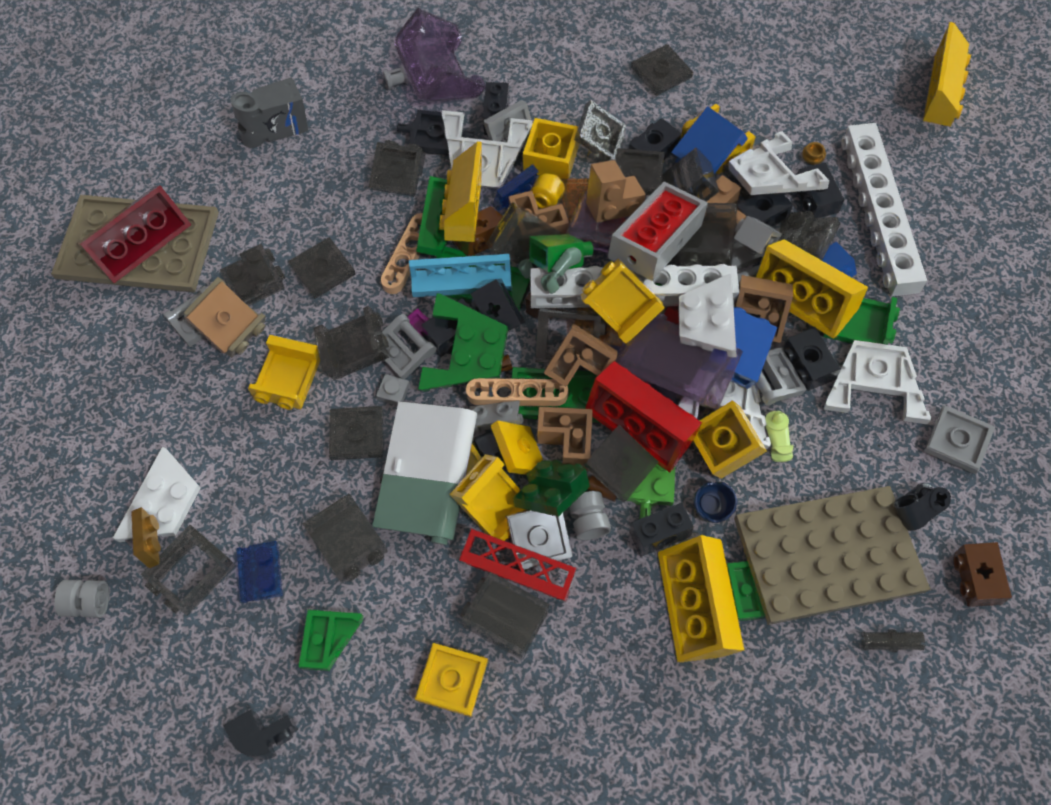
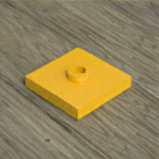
[491,420,543,475]
[415,643,488,717]

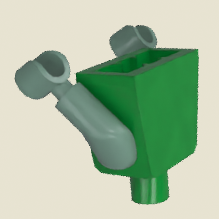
[519,234,593,294]

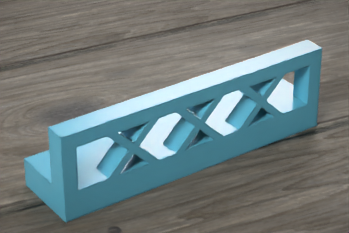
[409,254,512,297]

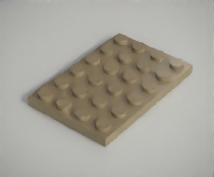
[51,195,219,292]
[734,486,931,625]

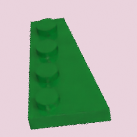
[416,176,448,257]

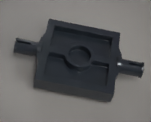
[397,109,475,155]

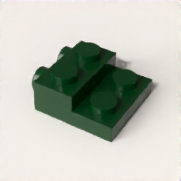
[513,459,590,517]

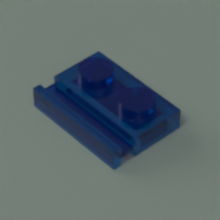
[492,164,539,212]
[237,541,283,603]

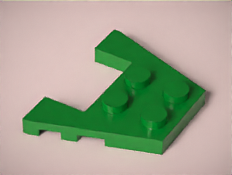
[418,293,508,392]

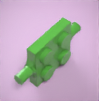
[618,446,675,519]

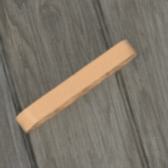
[381,213,423,294]
[466,378,568,406]

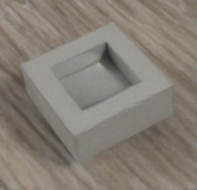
[376,374,410,406]

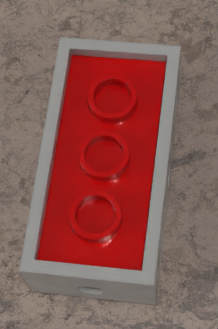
[608,182,708,281]

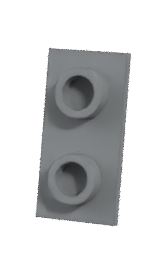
[469,400,523,432]

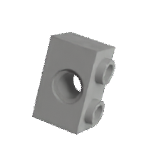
[734,216,782,254]

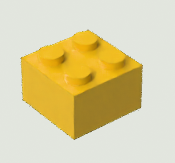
[523,118,580,181]
[693,400,767,479]

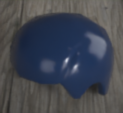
[693,481,738,523]

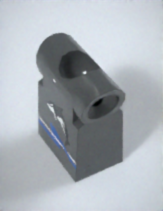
[230,77,309,148]

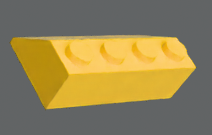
[923,22,971,127]
[440,142,482,242]
[756,239,868,338]
[658,535,745,662]

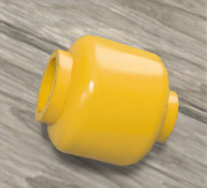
[530,173,565,209]

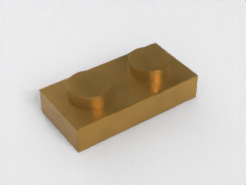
[131,507,161,569]

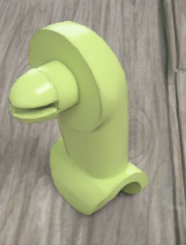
[765,411,794,462]

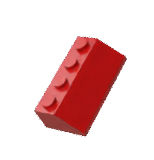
[585,361,702,472]

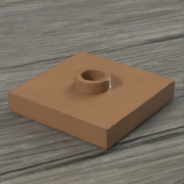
[185,281,258,353]

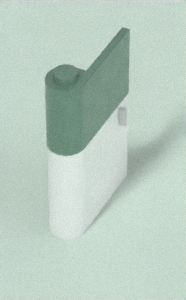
[372,401,477,545]

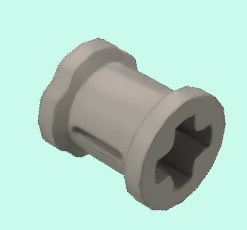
[383,64,410,90]

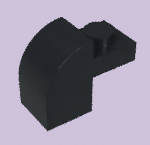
[223,709,299,760]

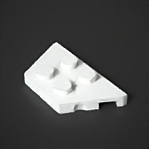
[679,274,737,357]
[113,447,200,542]

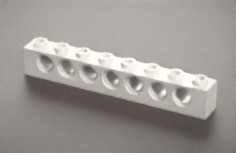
[841,123,927,296]
[530,264,739,308]

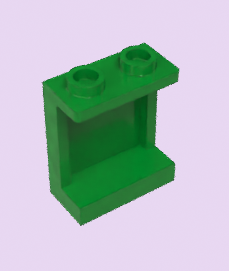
[823,297,900,345]

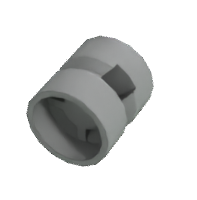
[569,491,611,541]
[55,580,110,618]

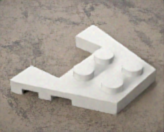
[442,110,533,190]
[729,131,829,195]
[824,340,931,424]
[678,356,771,449]

